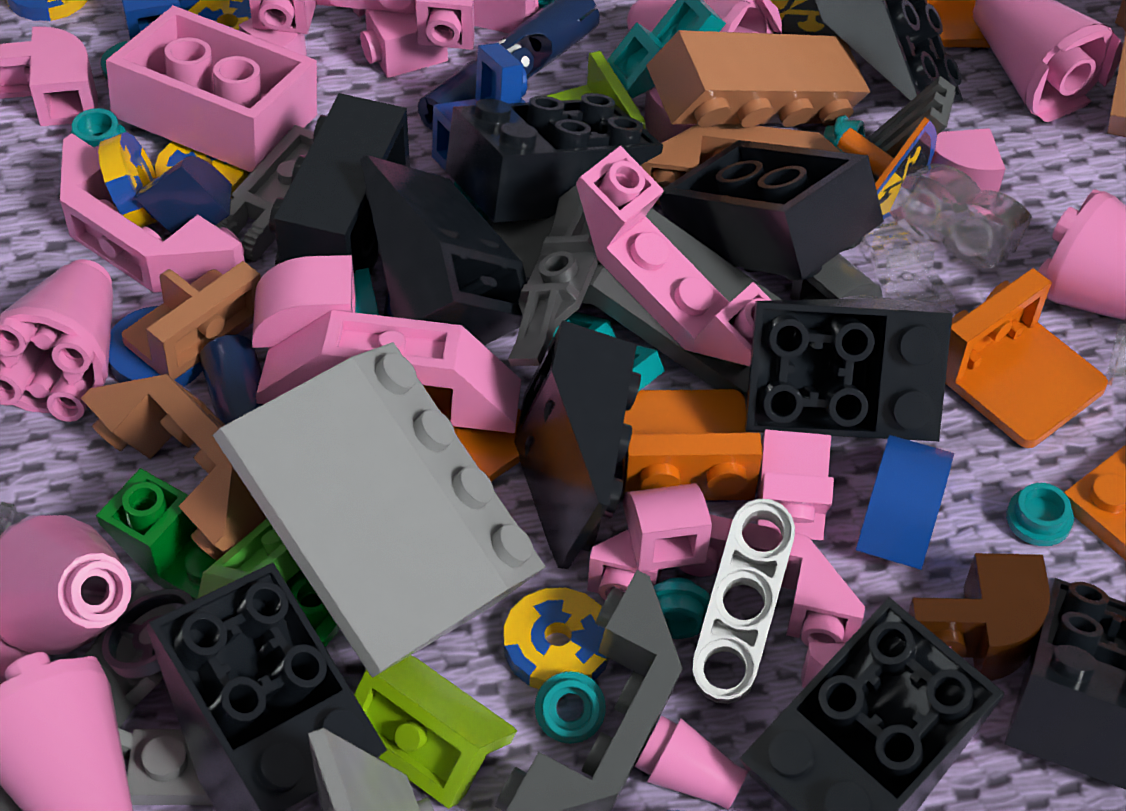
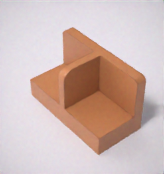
[122,261,261,380]

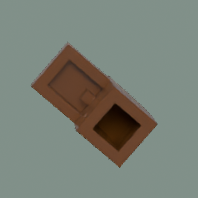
[908,553,1050,681]

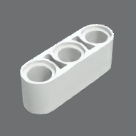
[692,499,795,704]

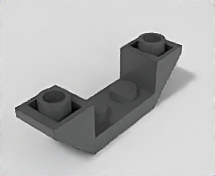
[495,570,683,811]

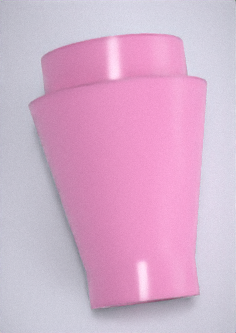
[634,715,748,810]

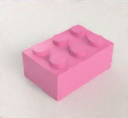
[106,6,317,173]

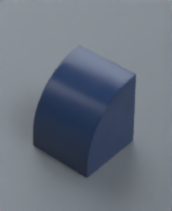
[135,156,232,235]

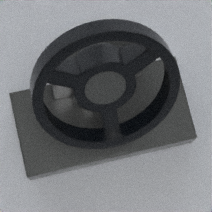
[83,583,194,728]

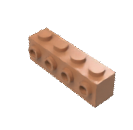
[646,30,870,127]

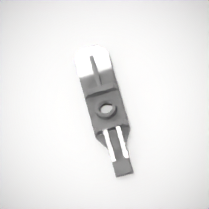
[508,185,599,366]

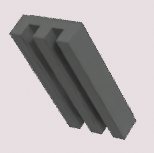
[868,76,956,182]

